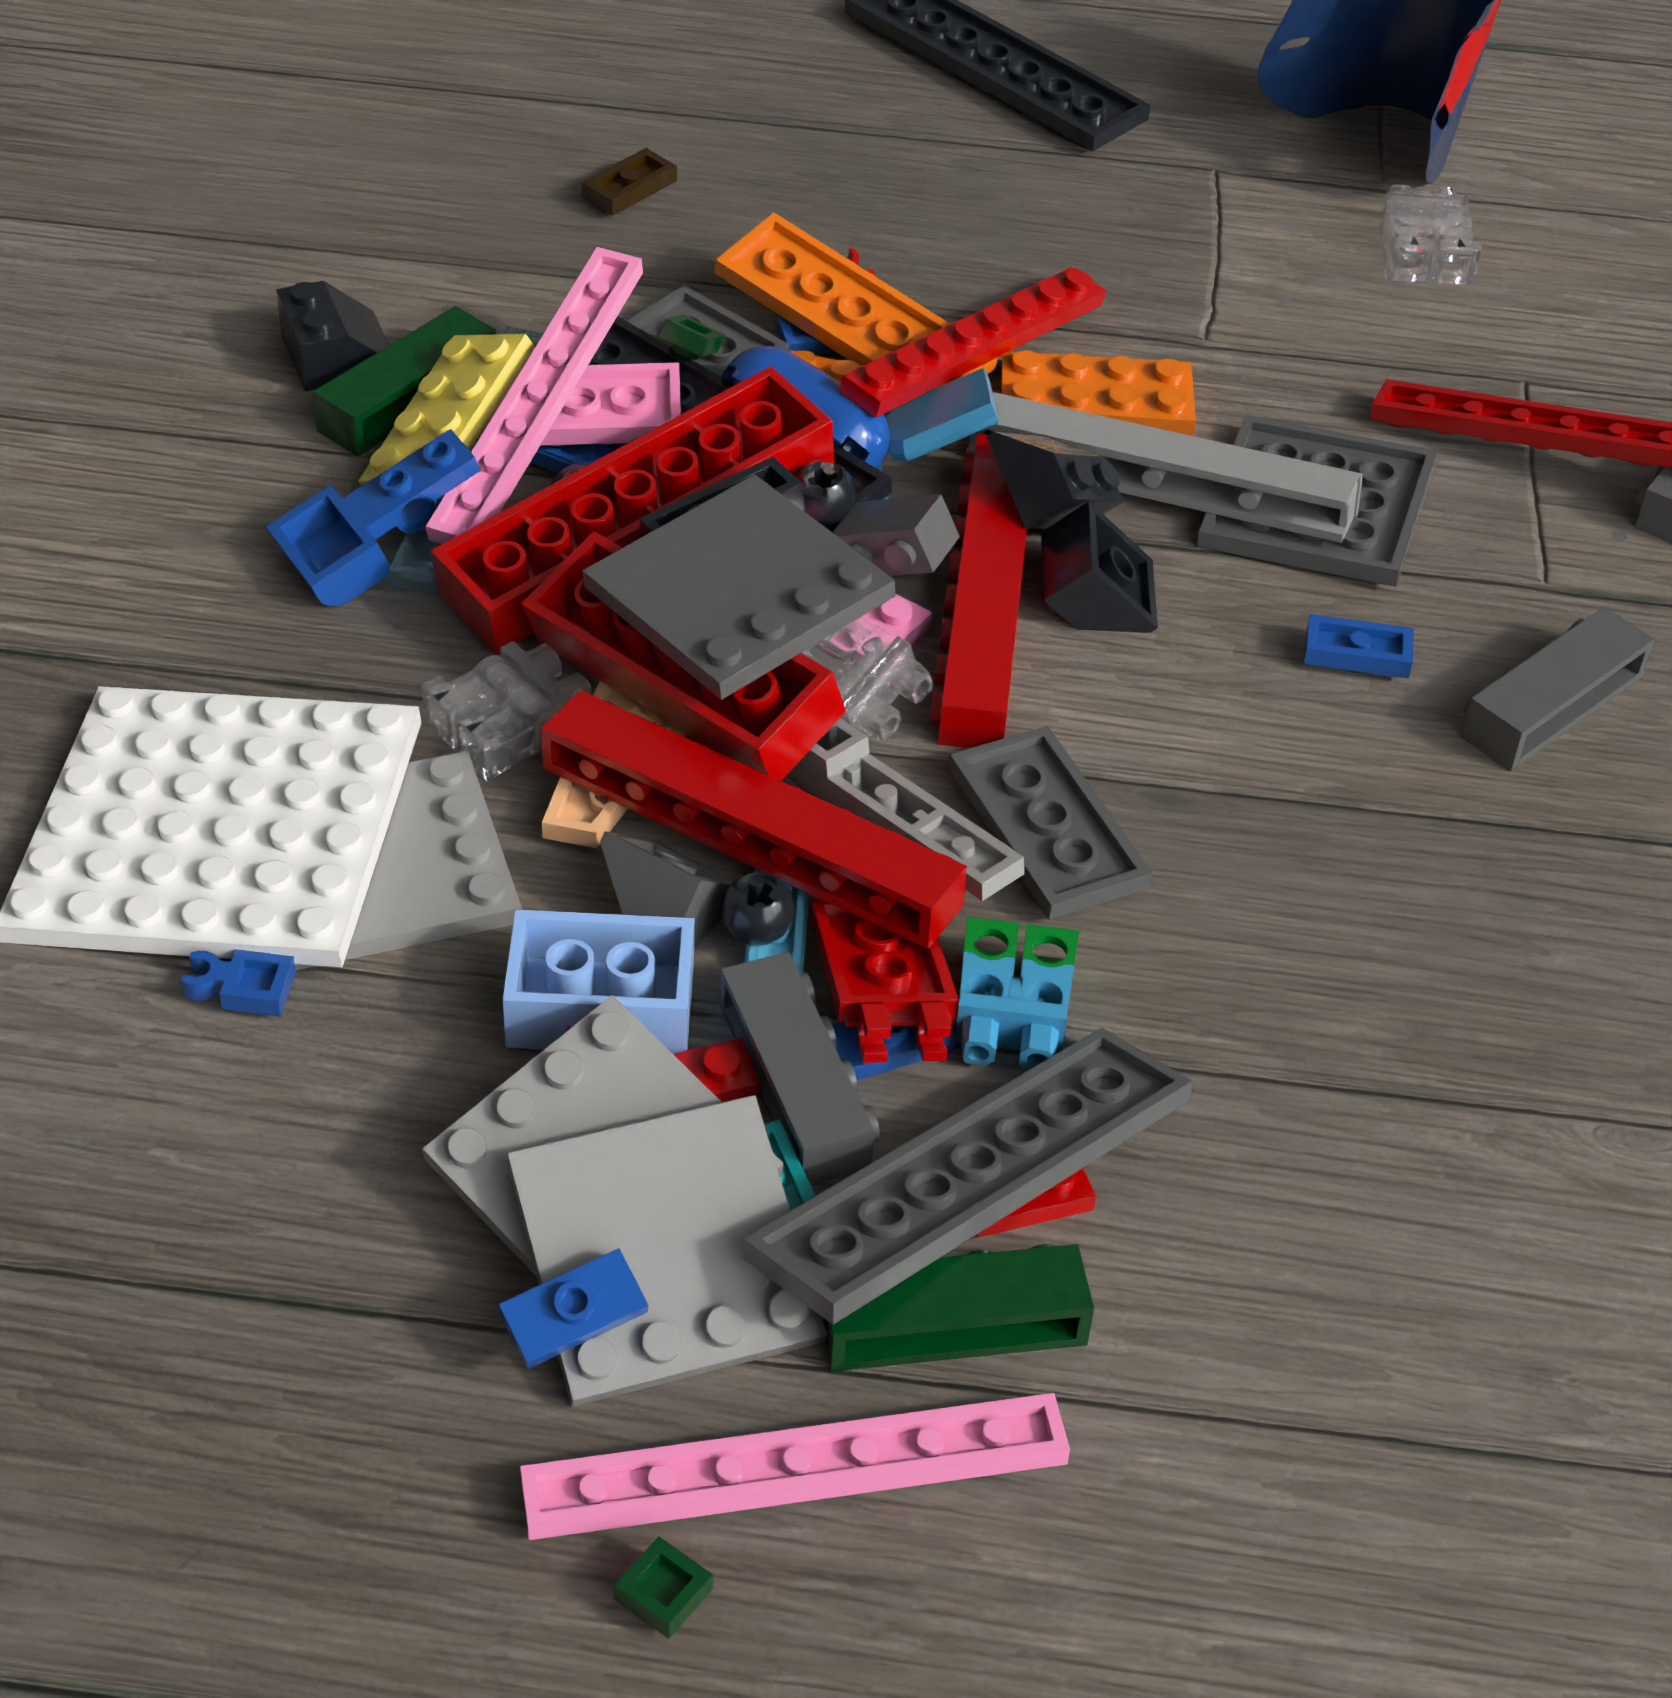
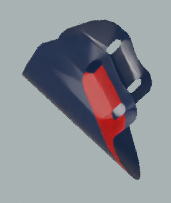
[1258,0,1501,183]

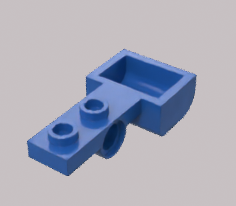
[266,428,481,606]

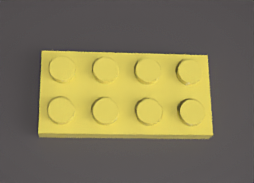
[358,334,535,486]

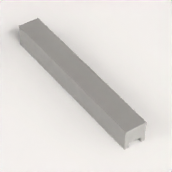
[966,392,1363,543]

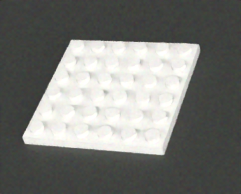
[0,686,421,967]

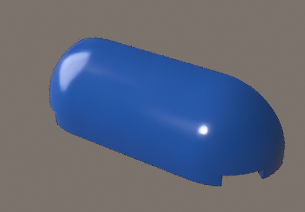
[721,346,890,469]

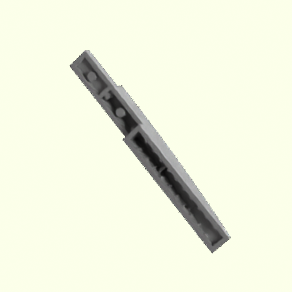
[786,718,1024,901]

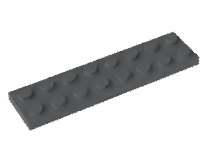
[743,1027,1192,1325]

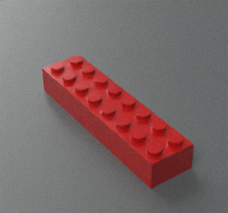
[430,366,834,655]

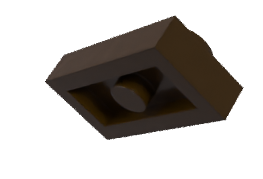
[581,148,677,216]

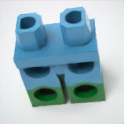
[956,917,1079,1071]

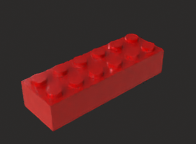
[521,531,846,781]

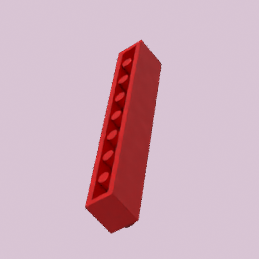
[929,434,1027,748]
[541,690,967,949]

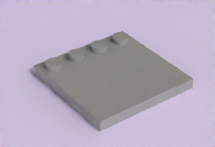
[295,751,522,970]
[422,994,784,1277]
[506,1095,828,1407]

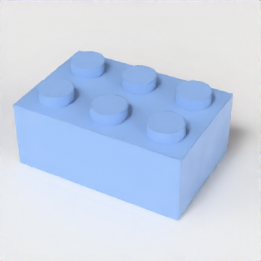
[503,910,695,1054]

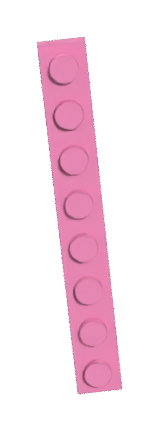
[425,247,643,544]
[520,1393,1070,1540]

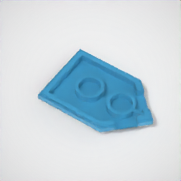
[886,368,999,461]

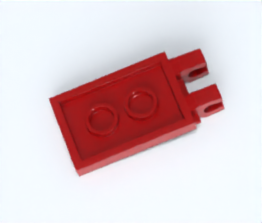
[809,898,959,1063]

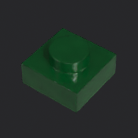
[659,314,725,360]
[614,1536,714,1639]

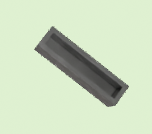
[1461,606,1655,771]
[720,952,880,1185]

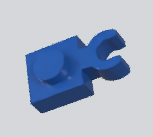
[181,949,296,1017]

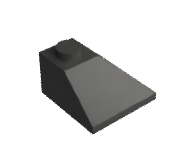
[600,831,733,947]

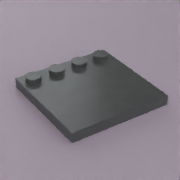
[1197,415,1438,587]
[582,475,895,700]

